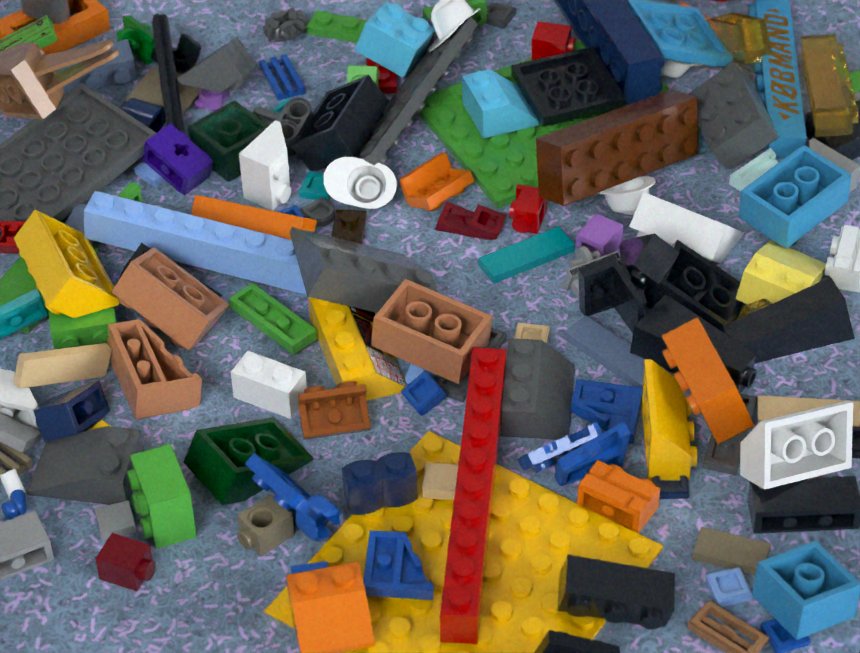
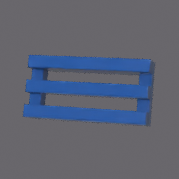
[259,54,305,101]

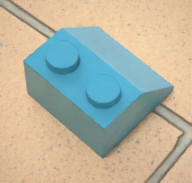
[462,69,539,139]

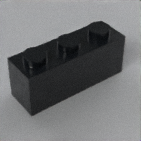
[748,476,860,534]
[557,555,675,629]

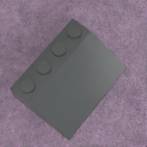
[289,227,438,313]

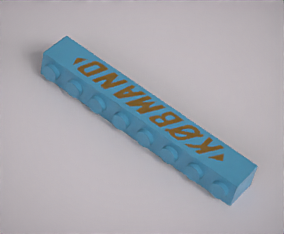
[748,0,807,159]

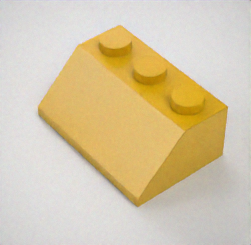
[641,359,697,481]

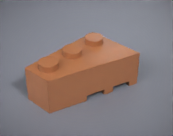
[107,319,202,420]

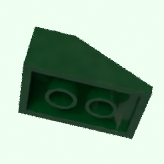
[183,417,314,505]

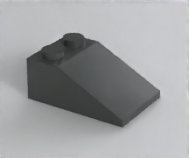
[27,426,144,505]

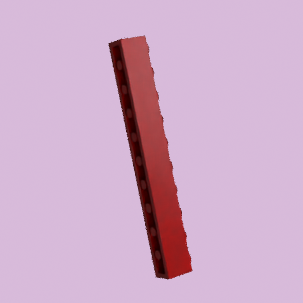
[440,347,506,644]

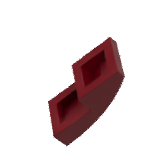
[435,202,507,240]

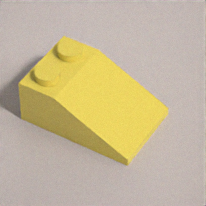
[736,240,826,309]

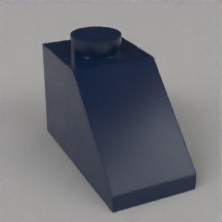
[33,380,110,441]

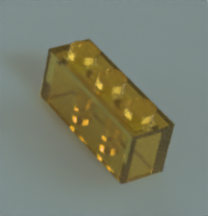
[707,13,772,64]

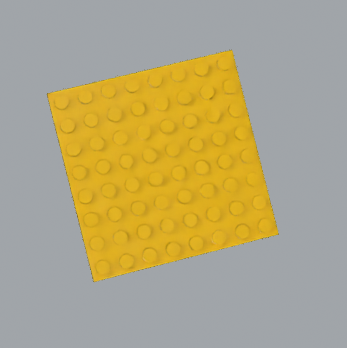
[264,431,664,653]

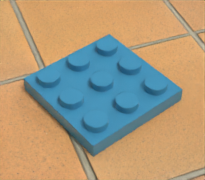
[626,0,733,67]

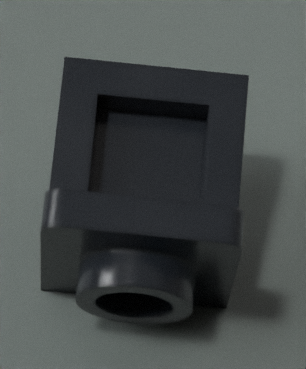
[151,34,201,72]

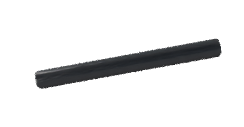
[152,13,185,133]

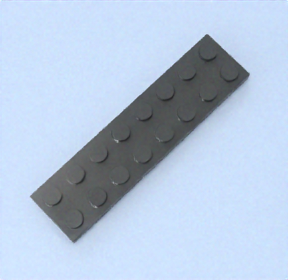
[356,16,478,168]

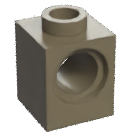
[237,494,294,557]

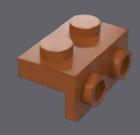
[297,381,371,440]

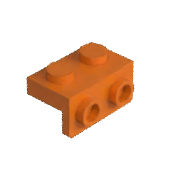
[399,152,474,211]

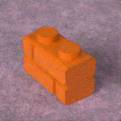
[577,460,660,533]

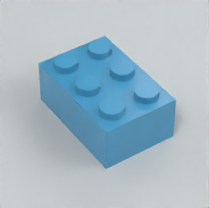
[739,145,852,249]

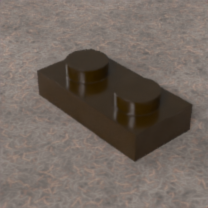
[331,209,367,244]

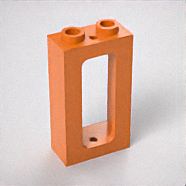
[0,0,111,55]

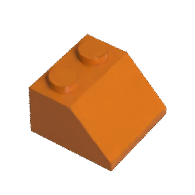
[286,562,375,653]

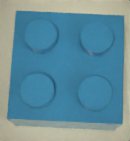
[752,541,860,640]

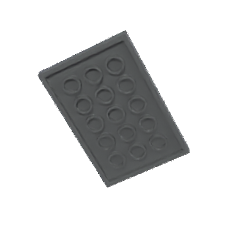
[0,83,156,237]

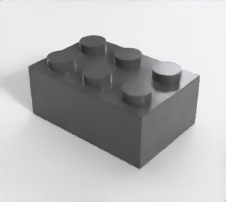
[688,62,779,169]

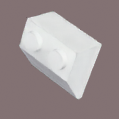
[239,120,291,211]

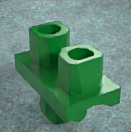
[117,15,155,64]

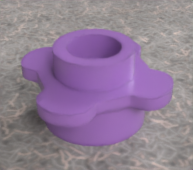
[195,89,228,111]

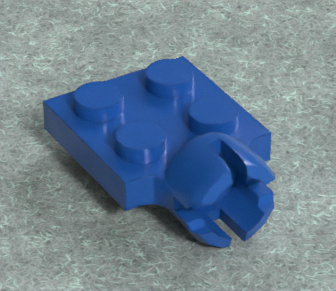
[245,453,343,542]

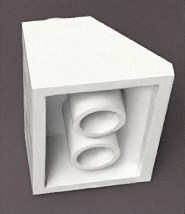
[629,192,744,263]
[740,400,853,490]

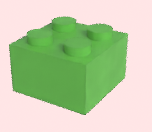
[127,444,197,549]

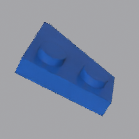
[554,422,631,487]
[363,530,434,600]

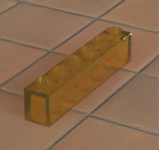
[801,34,858,137]

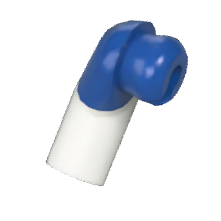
[0,468,26,520]

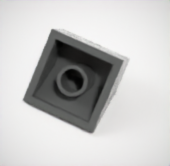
[177,37,257,93]

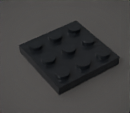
[511,46,626,127]

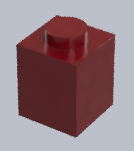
[95,533,155,591]

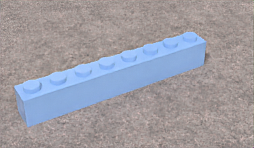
[84,191,306,294]

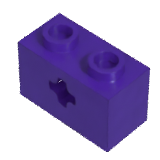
[142,123,214,195]

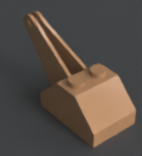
[0,39,119,119]

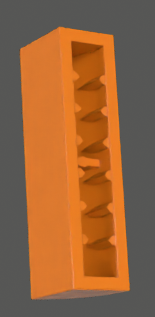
[191,195,317,240]

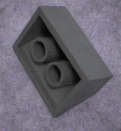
[501,338,574,440]

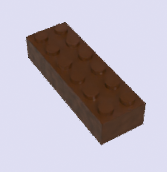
[536,89,698,206]

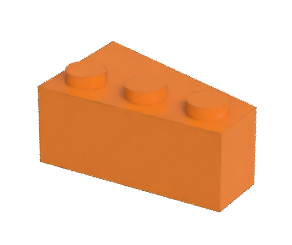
[662,317,754,444]

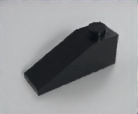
[619,233,679,287]

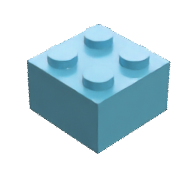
[354,1,435,78]

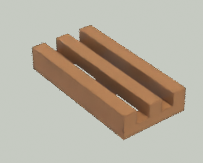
[687,600,770,653]

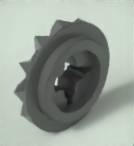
[263,8,308,41]

